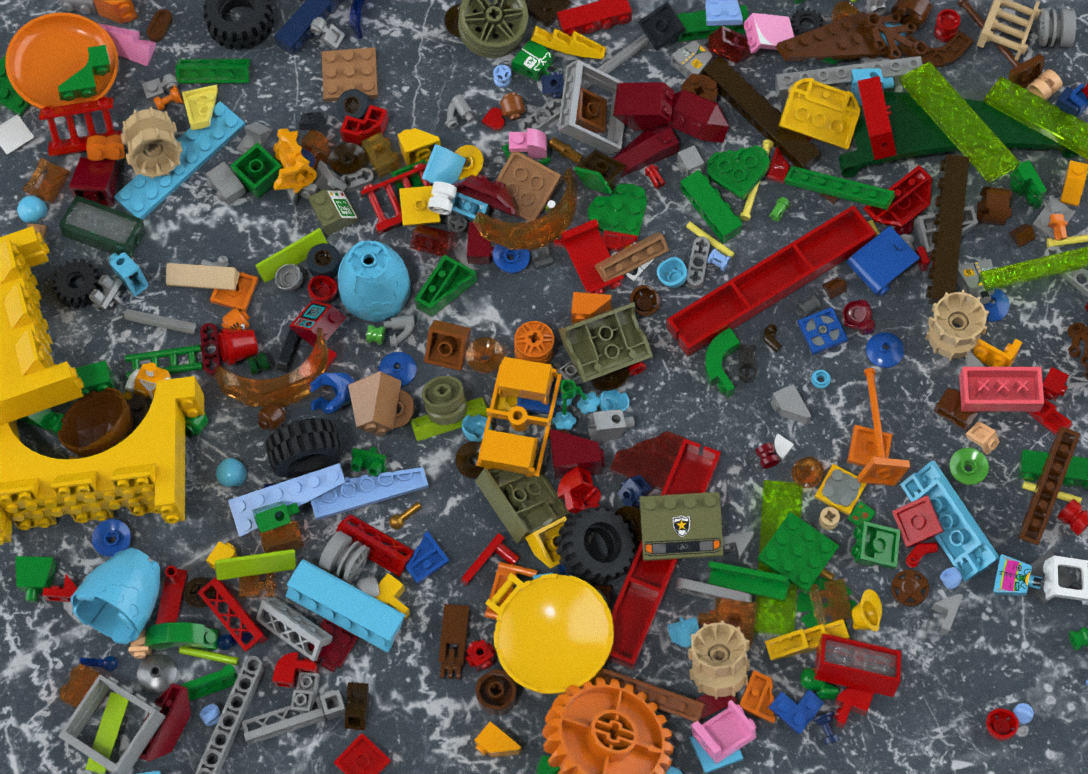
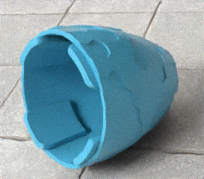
[337,240,411,322]
[71,548,161,644]

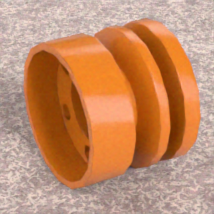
[514,321,554,364]

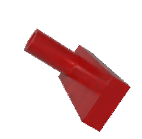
[460,533,520,586]
[155,566,188,625]

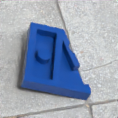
[406,531,450,585]

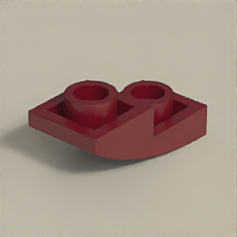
[695,694,738,720]

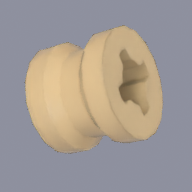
[819,507,840,530]

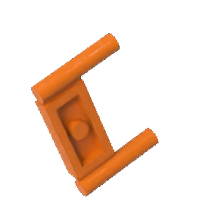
[485,562,538,620]

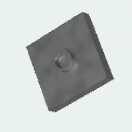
[1029,550,1076,605]

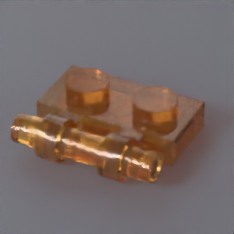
[239,572,275,599]
[810,579,852,625]

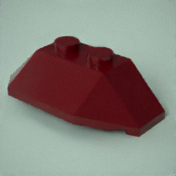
[667,89,730,143]
[451,174,519,218]
[139,683,191,762]

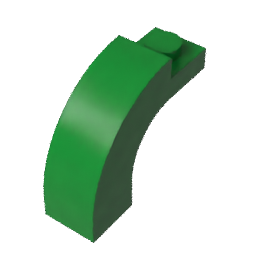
[705,327,740,398]
[145,622,218,651]

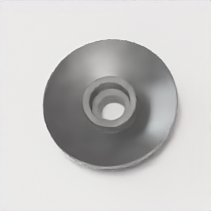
[137,654,177,693]

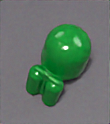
[800,668,839,699]

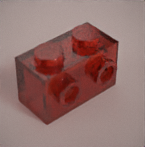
[708,26,751,63]
[410,225,454,256]

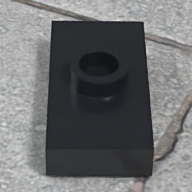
[299,112,321,130]

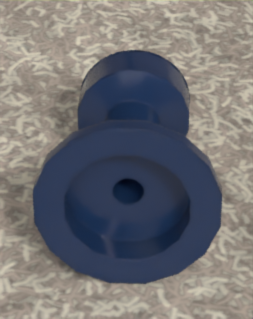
[811,711,840,745]

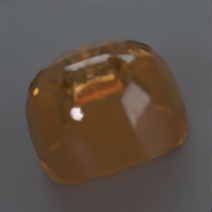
[831,1,859,22]
[791,456,824,488]

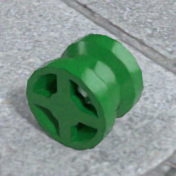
[1069,627,1088,651]

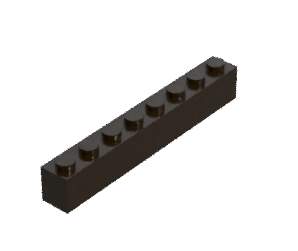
[703,56,820,170]
[926,154,970,304]

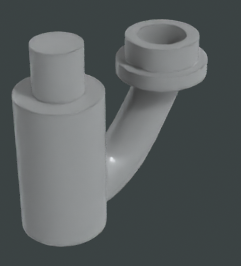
[445,94,474,130]
[384,314,415,348]

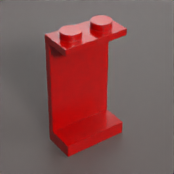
[561,219,624,294]

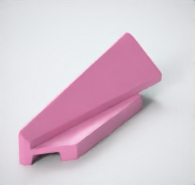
[97,23,156,66]

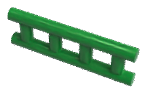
[125,345,203,380]

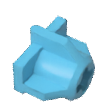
[667,617,699,647]

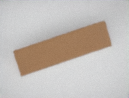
[595,232,669,282]

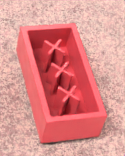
[959,367,1044,412]

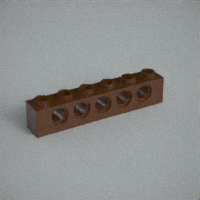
[1017,427,1081,545]

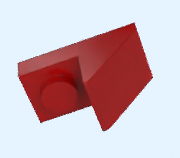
[43,574,77,602]

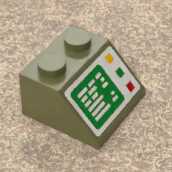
[308,189,360,236]

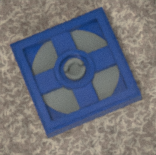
[797,307,848,355]

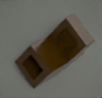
[345,682,370,730]

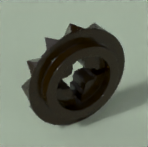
[183,578,216,609]

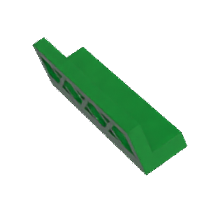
[175,59,251,83]
[708,561,790,602]

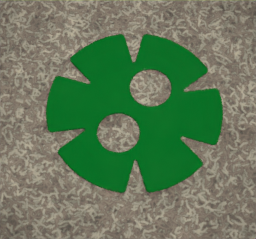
[797,578,856,628]

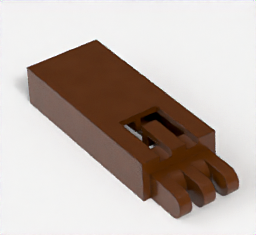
[438,604,470,680]

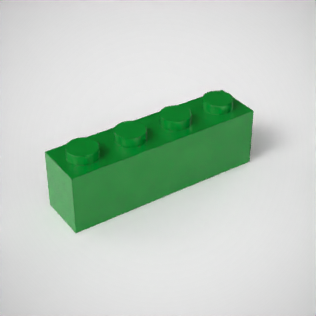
[677,5,749,43]
[680,170,742,244]
[1018,449,1088,490]

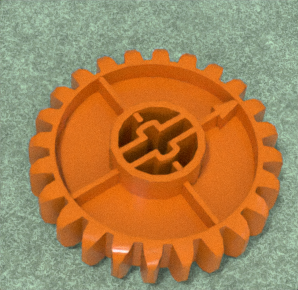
[542,677,673,774]

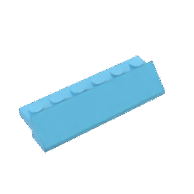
[900,461,1000,582]
[286,559,405,653]

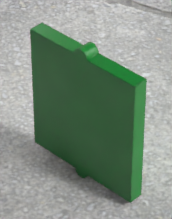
[574,167,612,194]

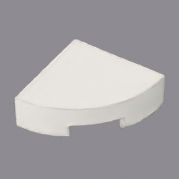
[774,434,794,461]

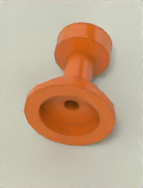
[153,84,184,111]

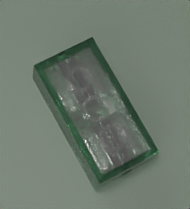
[59,195,146,257]

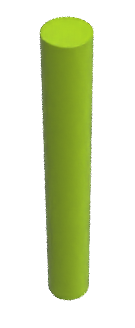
[179,646,239,666]

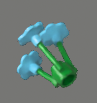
[552,380,600,430]

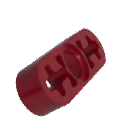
[200,323,221,377]

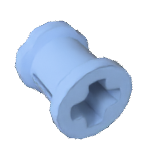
[707,248,732,272]

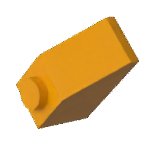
[1060,160,1088,207]
[474,722,522,757]

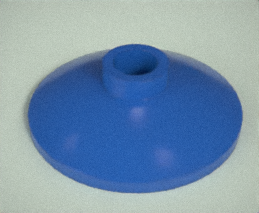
[492,238,530,273]
[983,287,1010,322]
[866,332,904,368]
[379,352,417,387]
[92,519,131,557]

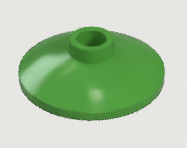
[949,448,989,485]

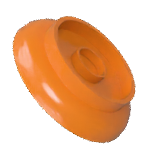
[5,13,118,109]

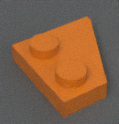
[739,670,776,724]

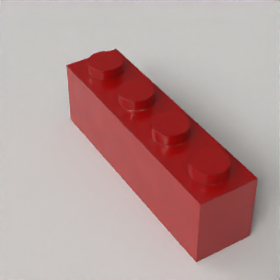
[557,0,632,36]

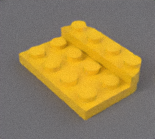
[779,78,860,150]

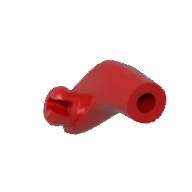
[905,543,938,568]

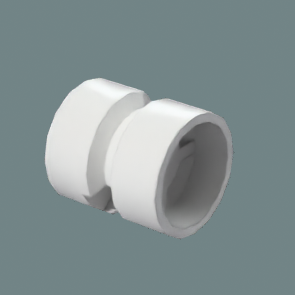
[427,182,457,215]

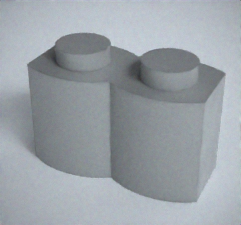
[206,162,246,205]

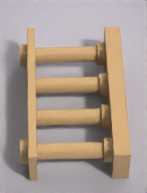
[976,0,1041,61]

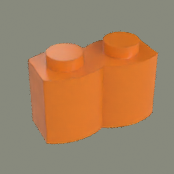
[86,135,126,161]

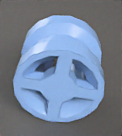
[493,65,512,88]

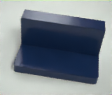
[1051,86,1078,128]

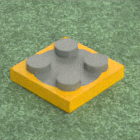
[814,464,867,516]

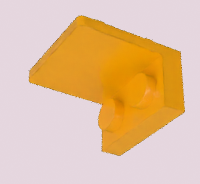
[973,339,1022,367]

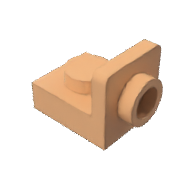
[966,421,999,455]
[129,630,152,659]

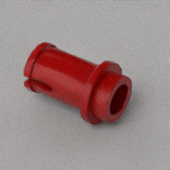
[645,164,666,189]

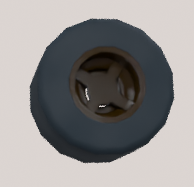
[337,89,372,120]
[306,243,341,278]

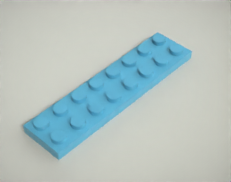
[114,101,246,222]

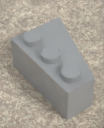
[915,205,978,256]

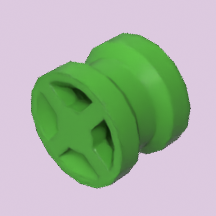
[366,325,385,345]

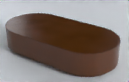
[146,9,173,42]

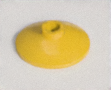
[454,145,484,180]

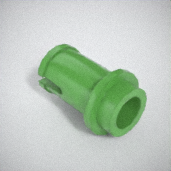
[769,197,790,222]

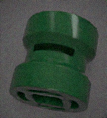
[246,352,270,376]

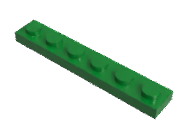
[784,166,895,210]

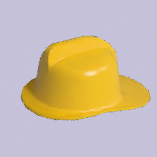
[852,589,882,632]

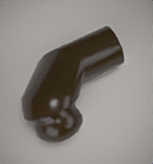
[763,324,782,353]

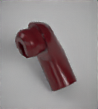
[894,219,914,235]

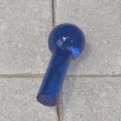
[79,656,118,672]

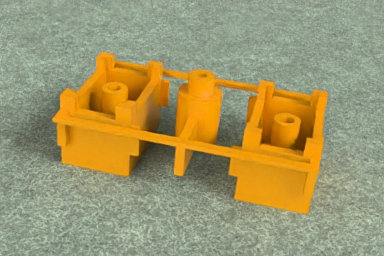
[476,357,562,477]

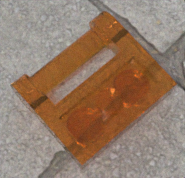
[22,158,70,203]

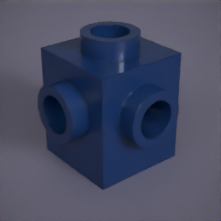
[541,72,565,99]
[617,474,653,506]

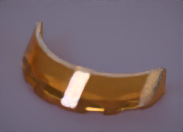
[473,167,577,250]
[214,327,328,408]

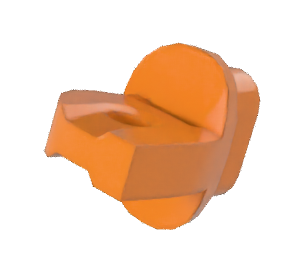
[1048,214,1068,241]

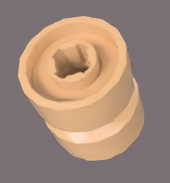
[1027,69,1063,104]

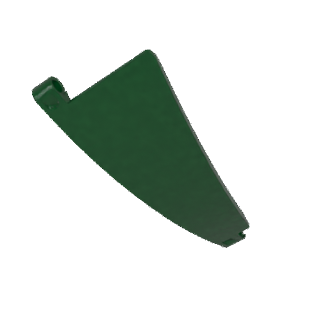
[838,92,1079,178]

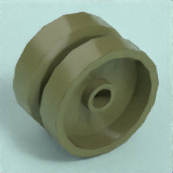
[421,376,468,425]

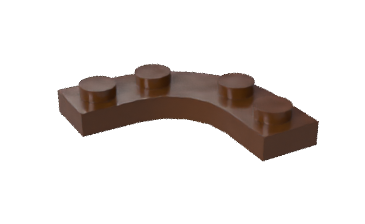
[897,30,974,67]

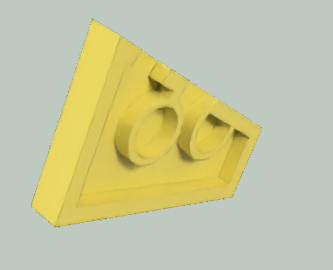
[182,85,218,131]

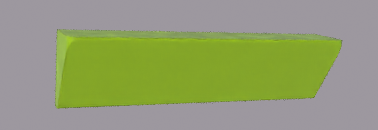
[255,228,328,283]
[410,397,488,441]
[215,549,296,580]
[85,692,129,774]

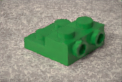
[1009,160,1047,210]
[851,521,901,569]

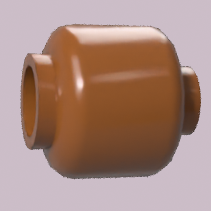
[500,92,526,121]

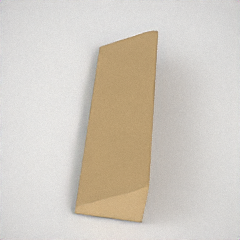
[166,263,240,290]

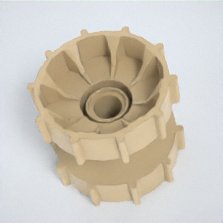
[121,107,183,179]
[925,290,989,361]
[688,620,750,700]

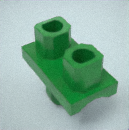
[351,446,387,477]

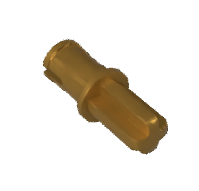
[548,137,583,164]

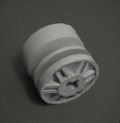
[1037,8,1076,48]
[319,531,370,583]

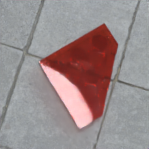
[610,431,684,491]

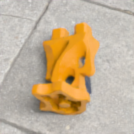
[273,128,317,193]

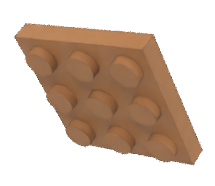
[322,47,378,102]
[496,152,562,225]

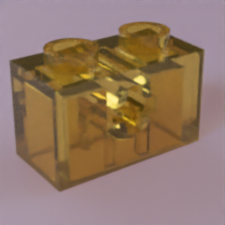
[361,132,400,179]

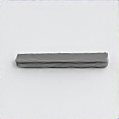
[124,309,197,334]

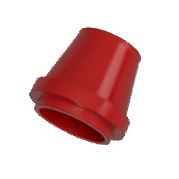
[218,328,258,366]

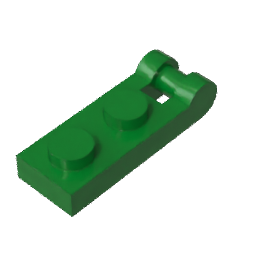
[180,664,238,701]

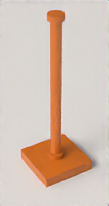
[858,368,910,486]

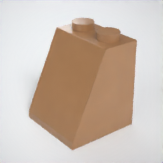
[348,371,401,436]

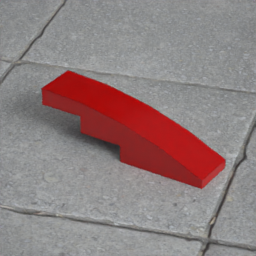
[1027,398,1072,435]

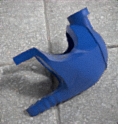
[310,372,355,414]

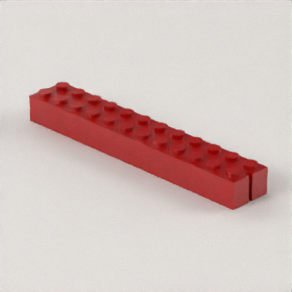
[666,205,876,357]
[607,438,721,670]

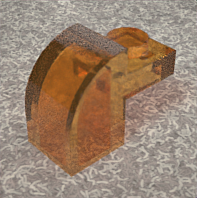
[301,130,330,170]

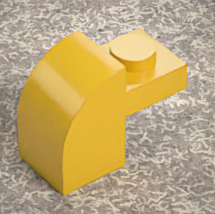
[376,573,410,620]

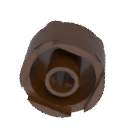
[891,0,933,30]
[681,74,718,103]
[977,186,1012,226]
[476,670,517,715]

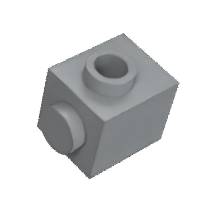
[677,145,704,177]
[320,690,346,720]

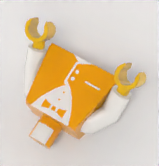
[123,363,171,400]

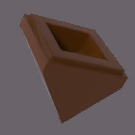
[1009,224,1035,248]
[822,277,847,299]

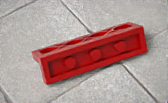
[336,514,414,577]
[197,577,268,652]

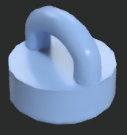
[940,567,962,589]
[1013,703,1034,725]
[199,704,221,726]

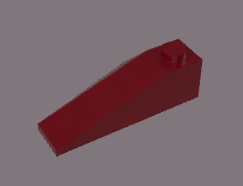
[613,124,679,178]

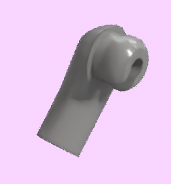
[200,256,229,267]

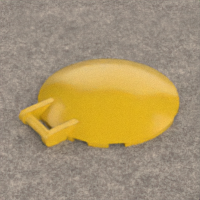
[485,573,614,694]

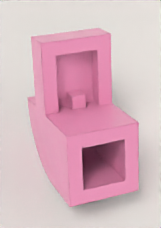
[509,128,547,159]

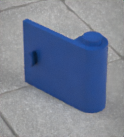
[847,226,920,296]

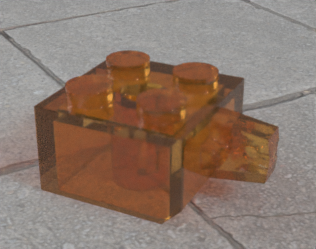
[698,598,756,648]

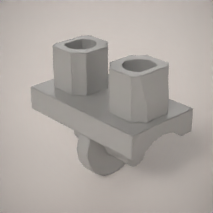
[89,275,123,309]

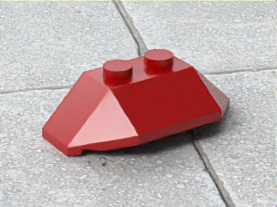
[863,165,932,228]

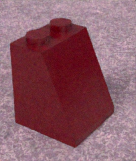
[613,82,674,132]
[69,157,120,207]
[549,429,605,480]

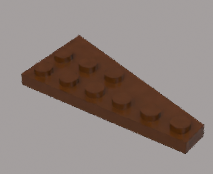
[776,11,893,61]

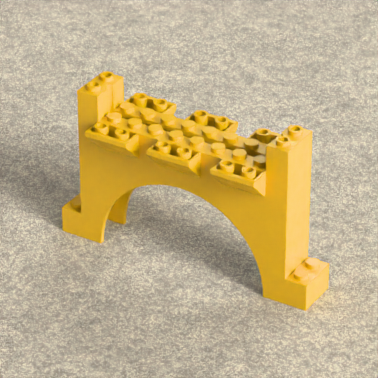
[0,226,84,425]
[0,376,204,545]

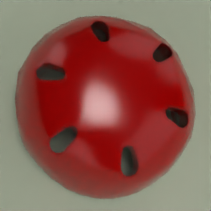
[308,275,338,304]
[986,709,1019,741]

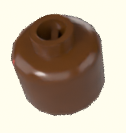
[258,403,286,431]

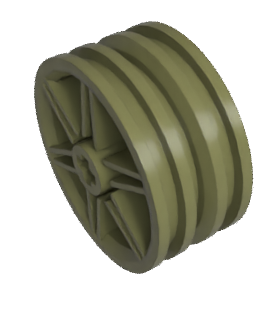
[458,0,528,58]

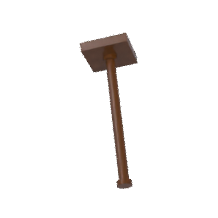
[957,0,1045,96]

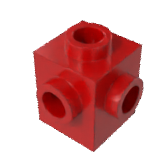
[466,639,496,672]

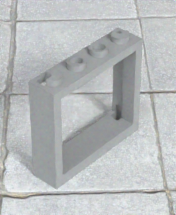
[558,59,625,155]
[58,674,166,774]

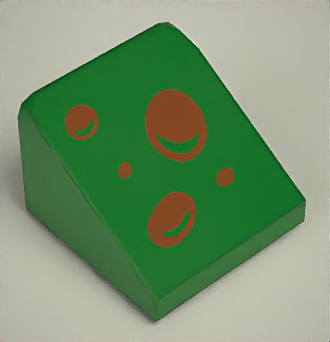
[847,501,876,526]

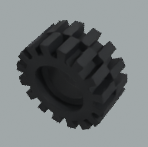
[791,7,823,36]

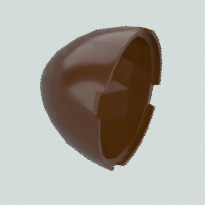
[58,387,134,458]

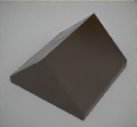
[577,150,626,191]

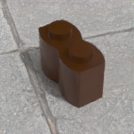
[934,388,979,431]

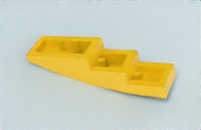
[531,26,606,59]
[765,619,850,661]

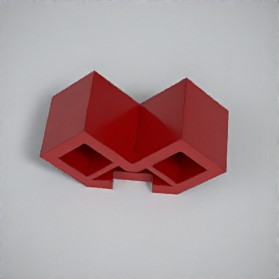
[340,105,389,146]

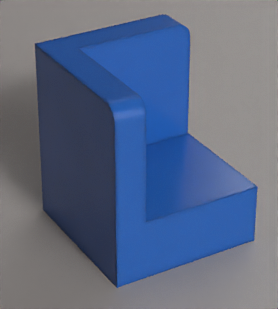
[1069,83,1088,116]

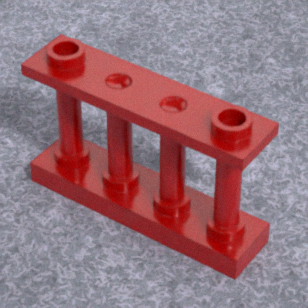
[39,97,122,157]
[360,163,432,235]

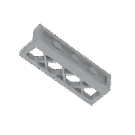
[255,596,333,661]
[241,696,326,745]

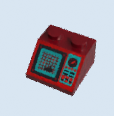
[289,301,347,351]

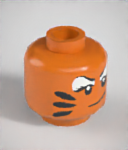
[221,308,250,329]

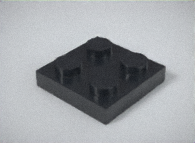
[638,1,686,51]

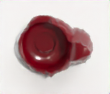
[842,299,876,335]

